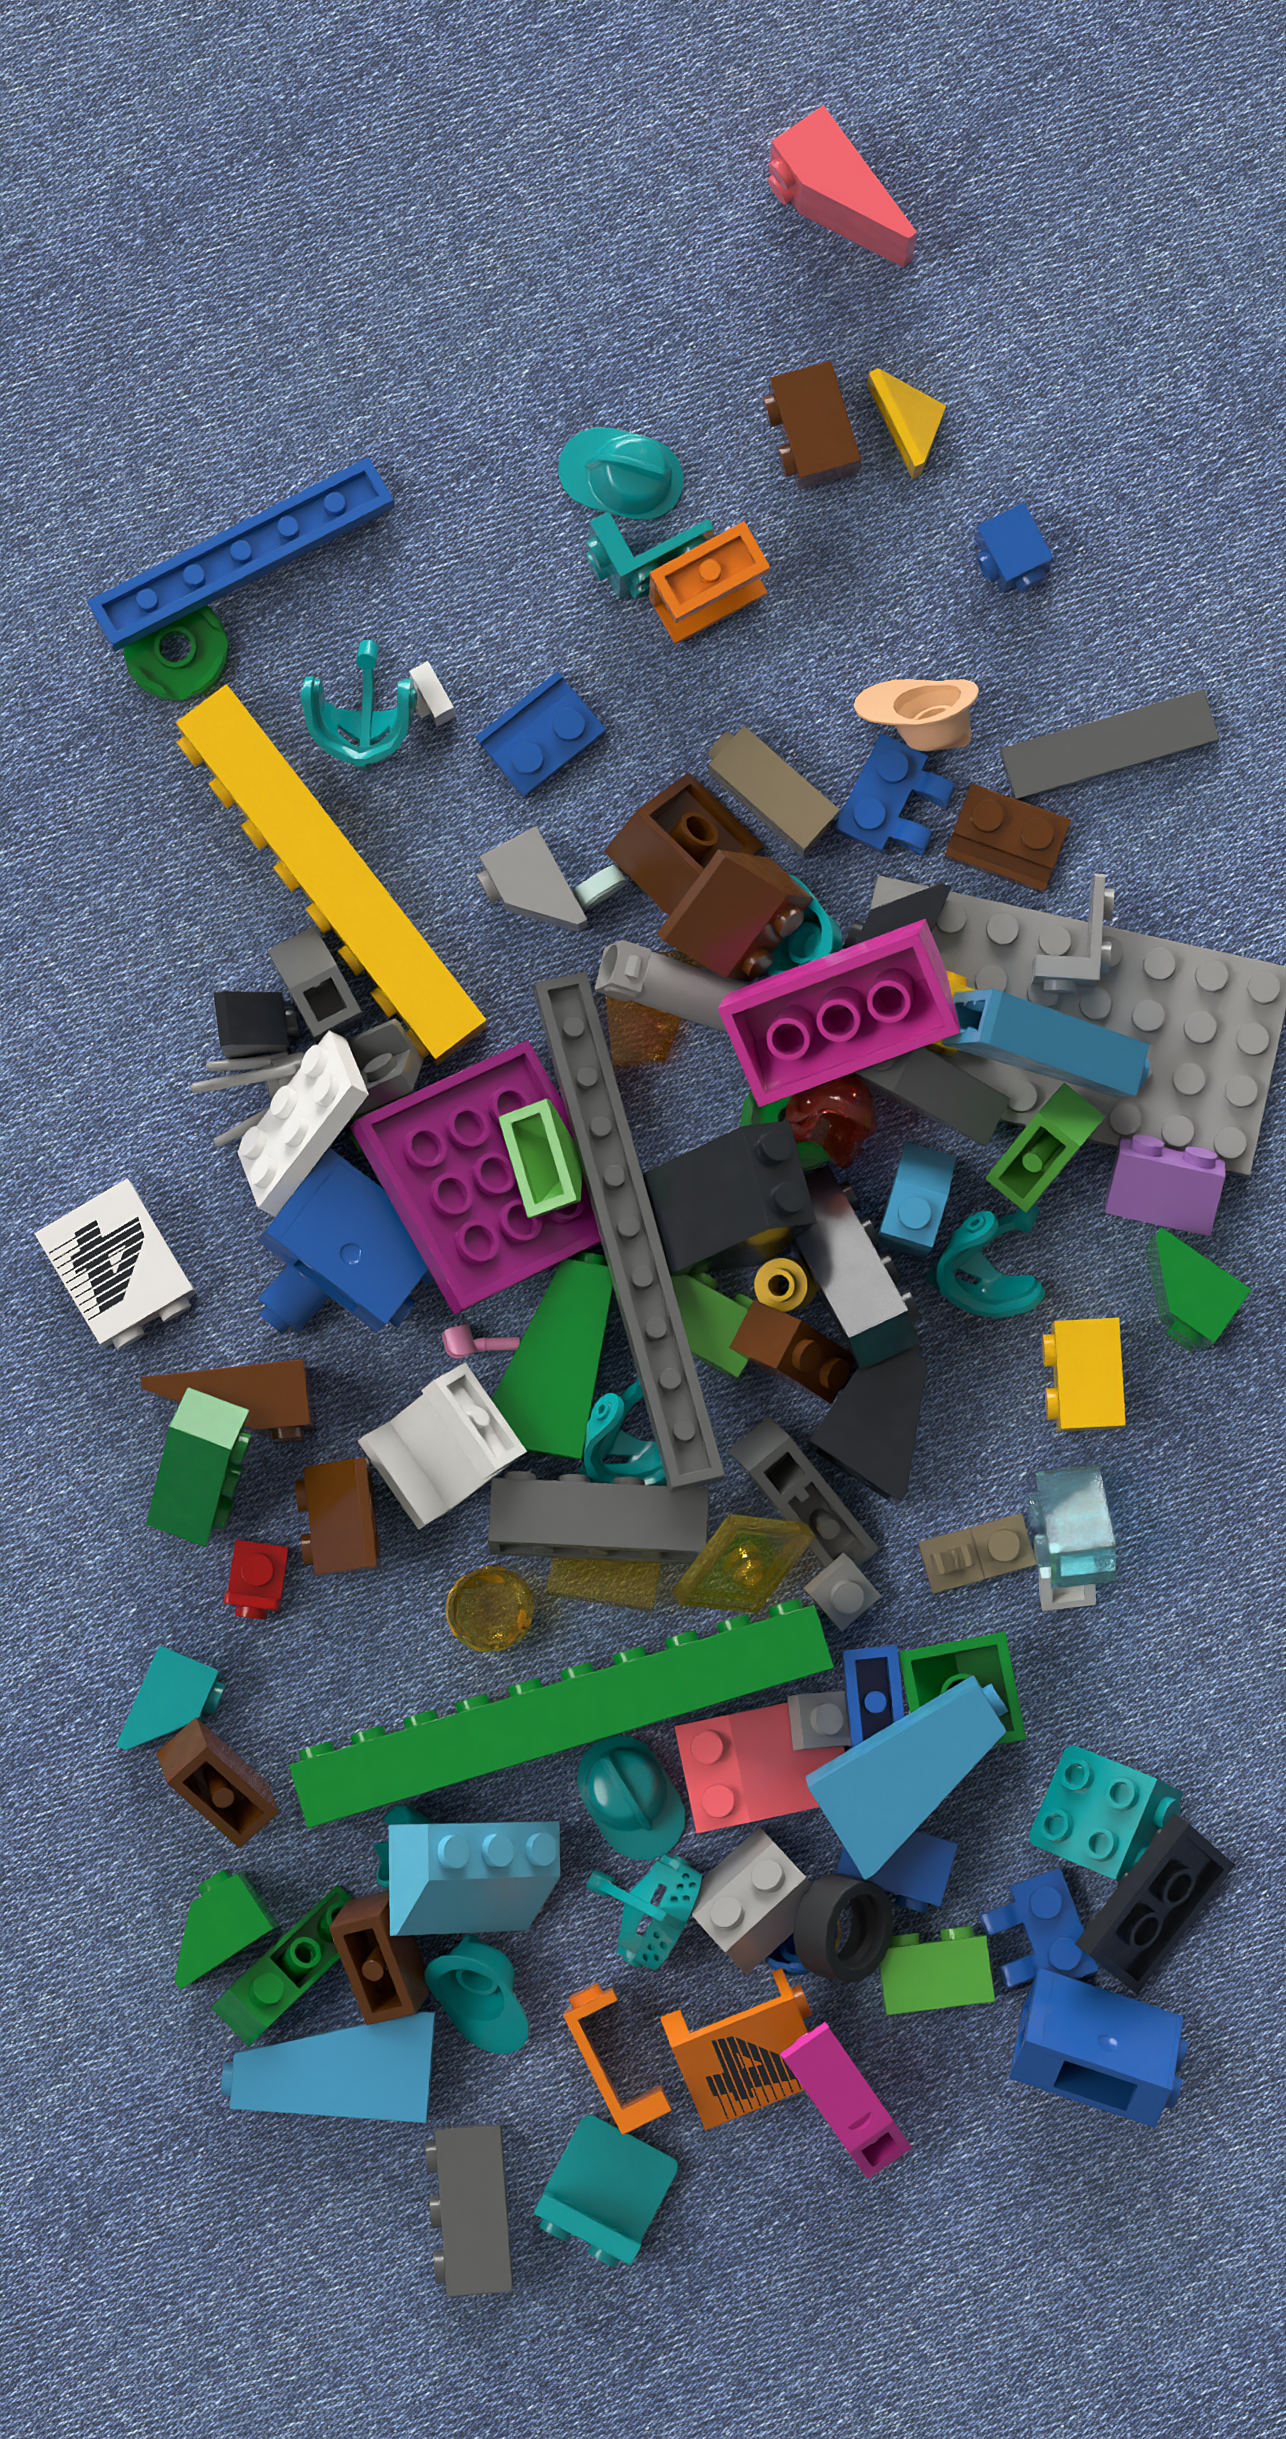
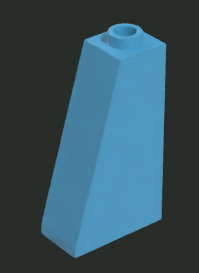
[941,989,1150,1097]
[805,1675,1008,1880]
[221,2010,437,2123]

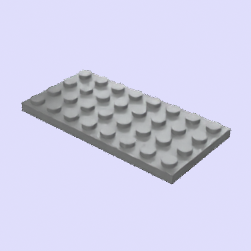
[831,875,1286,1178]

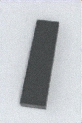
[1000,689,1219,801]

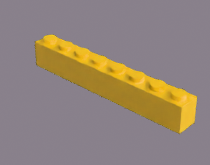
[176,684,488,1065]

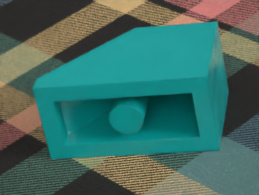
[116,1645,227,1750]

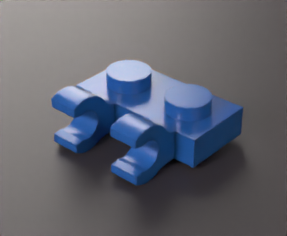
[834,733,955,856]
[978,1867,1098,1987]

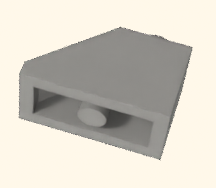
[476,826,588,932]

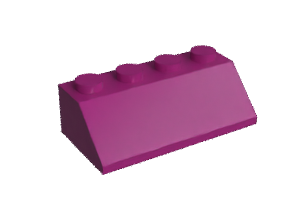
[718,919,961,1107]

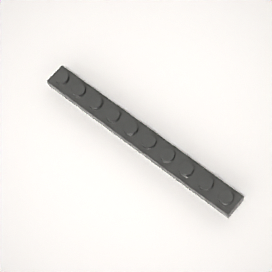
[533,972,725,1493]

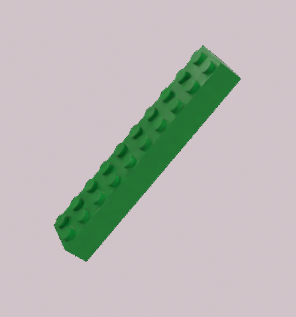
[289,1598,834,1828]

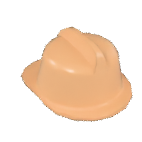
[854,679,979,751]

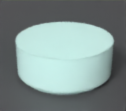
[572,864,626,910]

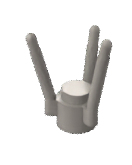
[190,1051,304,1147]

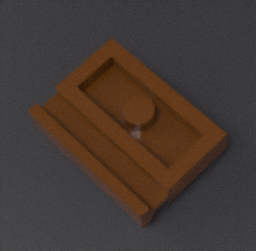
[944,783,1071,894]

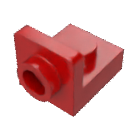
[224,1540,290,1620]

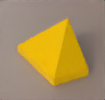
[867,368,946,479]

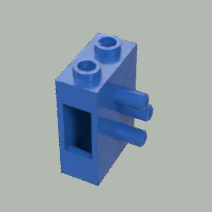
[258,1148,434,1333]
[1009,1967,1188,2128]

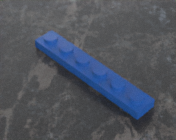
[87,457,395,652]

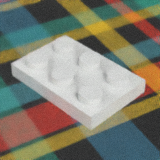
[237,1030,369,1217]

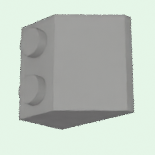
[691,1827,812,1975]

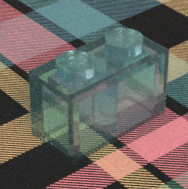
[1026,1465,1116,1589]

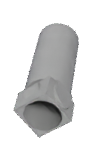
[595,940,749,1033]

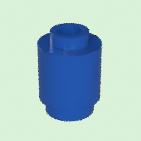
[258,1265,330,1335]

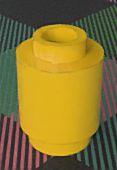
[754,1258,817,1312]

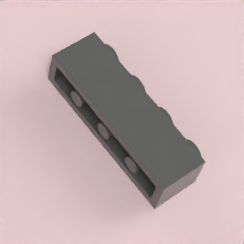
[488,1471,710,1565]

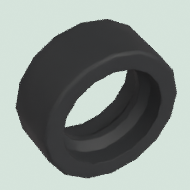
[793,1873,893,1983]

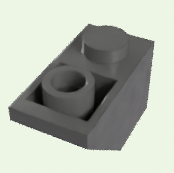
[267,926,364,1045]

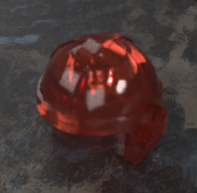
[785,1074,877,1169]

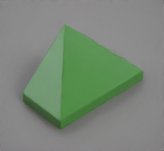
[498,1099,582,1219]

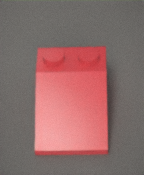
[767,105,917,267]
[674,1703,845,1833]

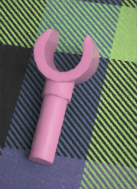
[442,1324,520,1359]

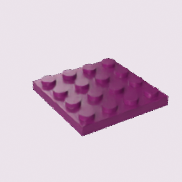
[349,1040,602,1315]

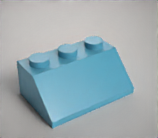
[389,1821,560,1936]

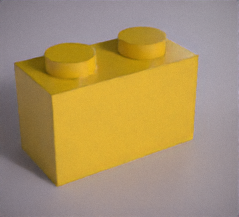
[1042,1318,1126,1432]

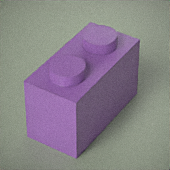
[1105,1135,1225,1236]

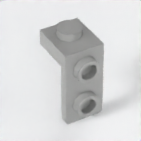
[1031,873,1114,994]

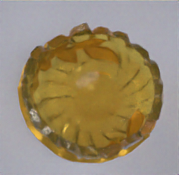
[446,1565,535,1653]

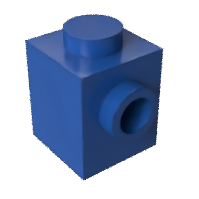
[974,502,1054,593]

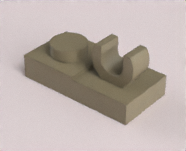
[917,1513,1037,1594]

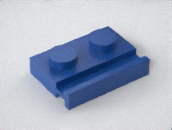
[475,671,606,799]

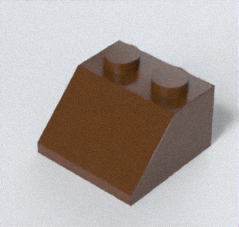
[604,772,764,916]
[657,850,813,981]
[295,1457,382,1577]

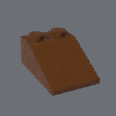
[140,1359,316,1445]

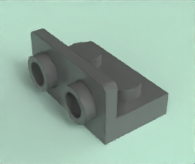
[347,1019,424,1119]

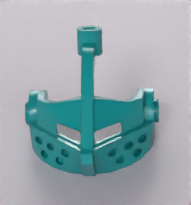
[301,640,418,772]
[925,1204,1045,1318]
[579,1374,667,1486]
[586,1854,702,1970]

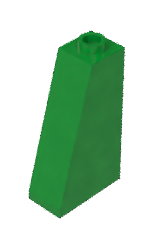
[492,1252,614,1462]

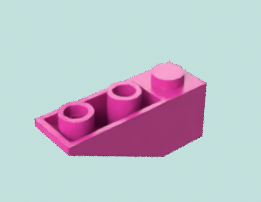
[780,2022,912,2179]

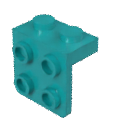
[585,511,715,600]
[1029,1745,1184,1882]
[533,2114,678,2268]

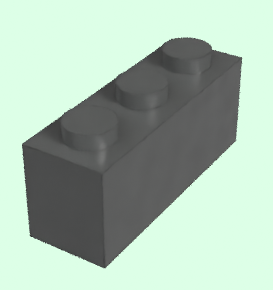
[425,2122,514,2297]

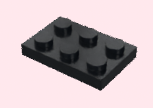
[1075,1813,1235,1994]

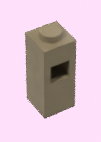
[707,726,840,858]

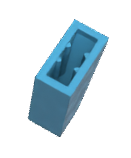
[877,1141,957,1259]

